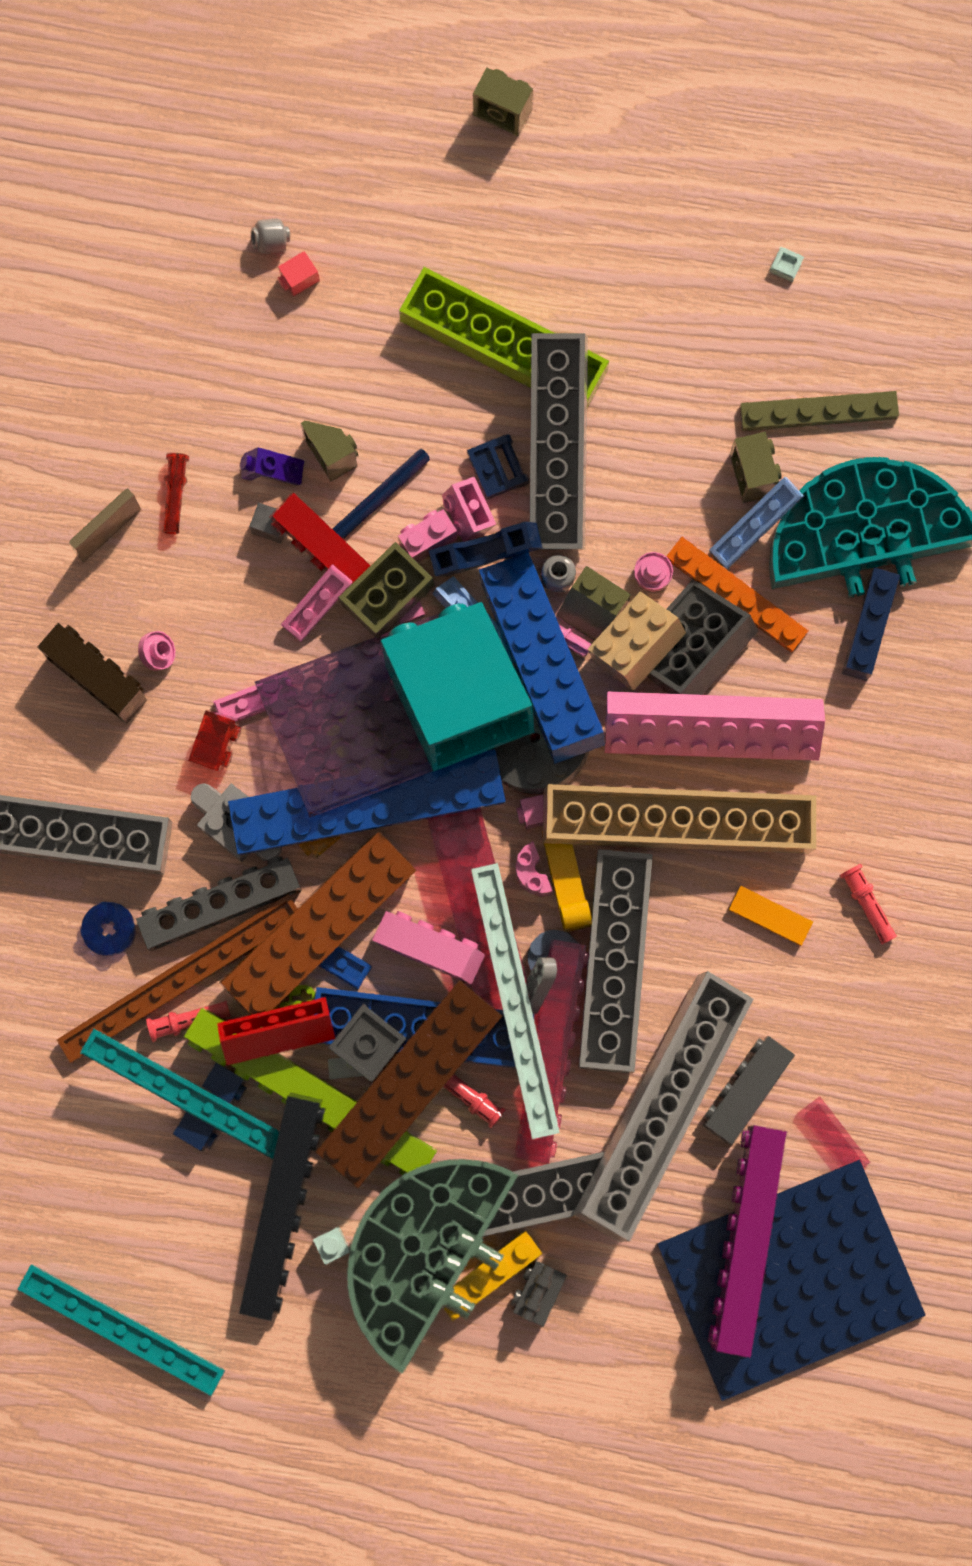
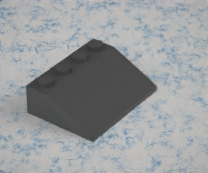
[647,579,758,695]

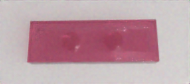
[798,1096,870,1168]

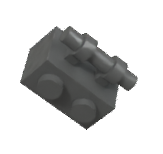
[511,1260,567,1327]

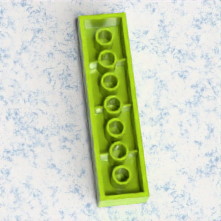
[399,267,609,408]

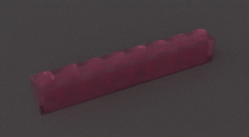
[514,940,589,1164]

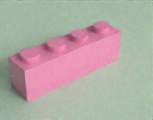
[372,911,485,985]

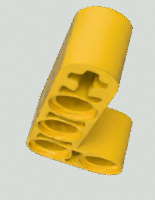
[541,831,592,932]

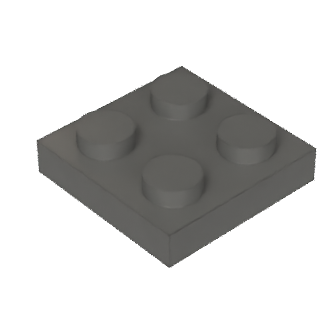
[328,1004,406,1082]

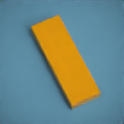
[728,885,814,946]

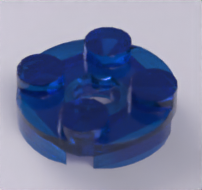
[80,902,136,956]

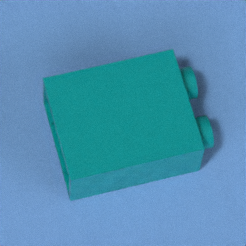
[381,602,534,771]

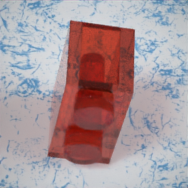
[188,709,242,772]

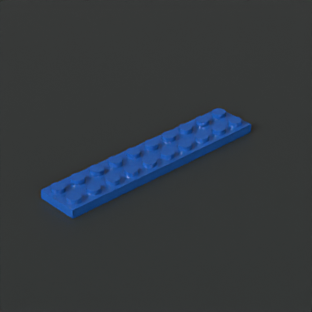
[228,749,506,855]

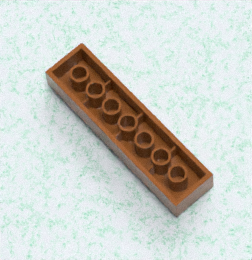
[219,831,417,1015]

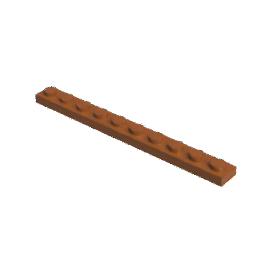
[57,894,297,1063]

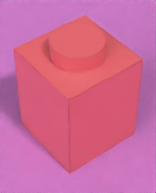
[277,251,320,297]

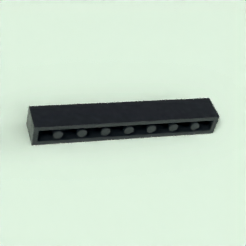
[239,1092,326,1321]

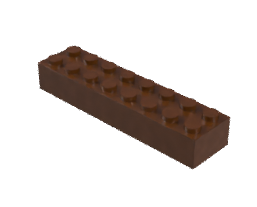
[316,980,502,1188]

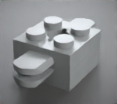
[191,783,282,862]

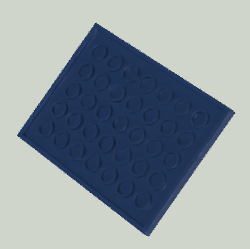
[657,1160,926,1401]

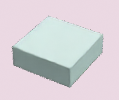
[769,247,804,282]

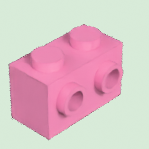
[441,477,496,542]
[398,509,457,563]

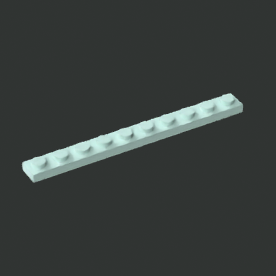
[471,863,560,1139]

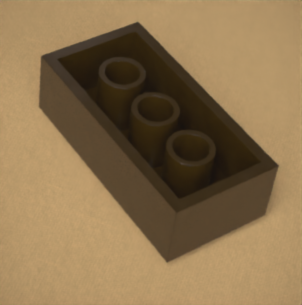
[37,623,147,724]

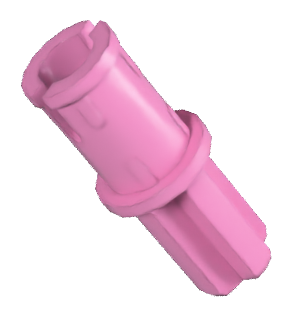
[559,625,591,657]

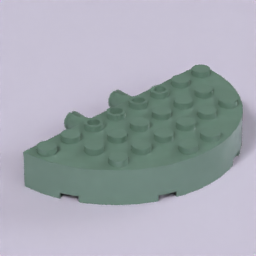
[347,1159,518,1374]

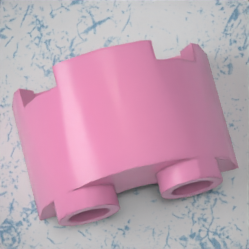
[515,841,553,897]

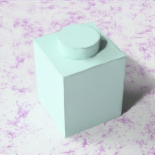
[313,1227,350,1265]

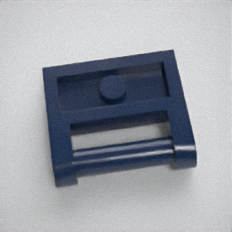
[467,434,530,500]

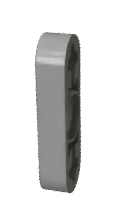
[525,958,557,1014]

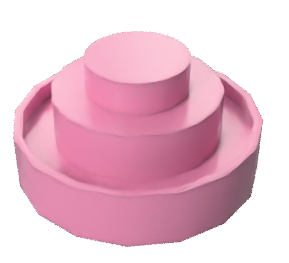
[634,552,673,592]
[138,631,176,671]

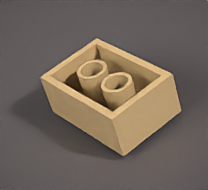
[587,591,686,691]

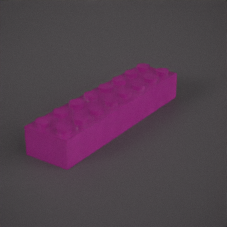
[708,1125,787,1358]

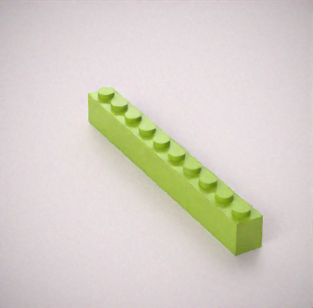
[184,1008,437,1176]

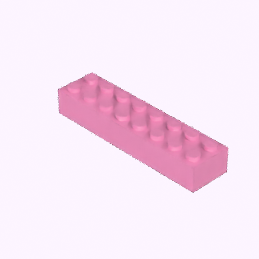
[604,692,825,761]

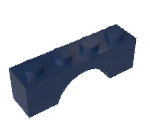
[429,522,543,577]
[842,568,900,681]

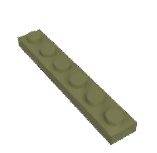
[740,391,899,431]

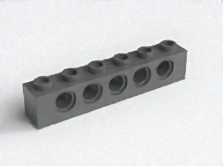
[136,856,302,951]

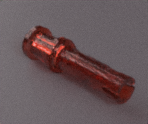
[162,453,190,535]

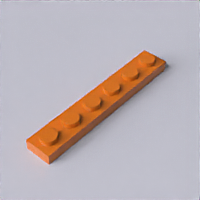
[666,536,809,653]

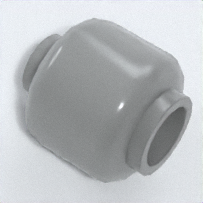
[250,218,290,254]
[541,555,576,593]

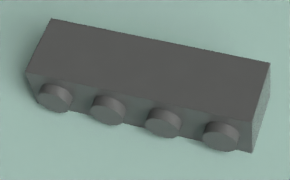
[703,1036,795,1145]

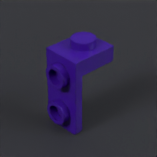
[240,447,304,486]

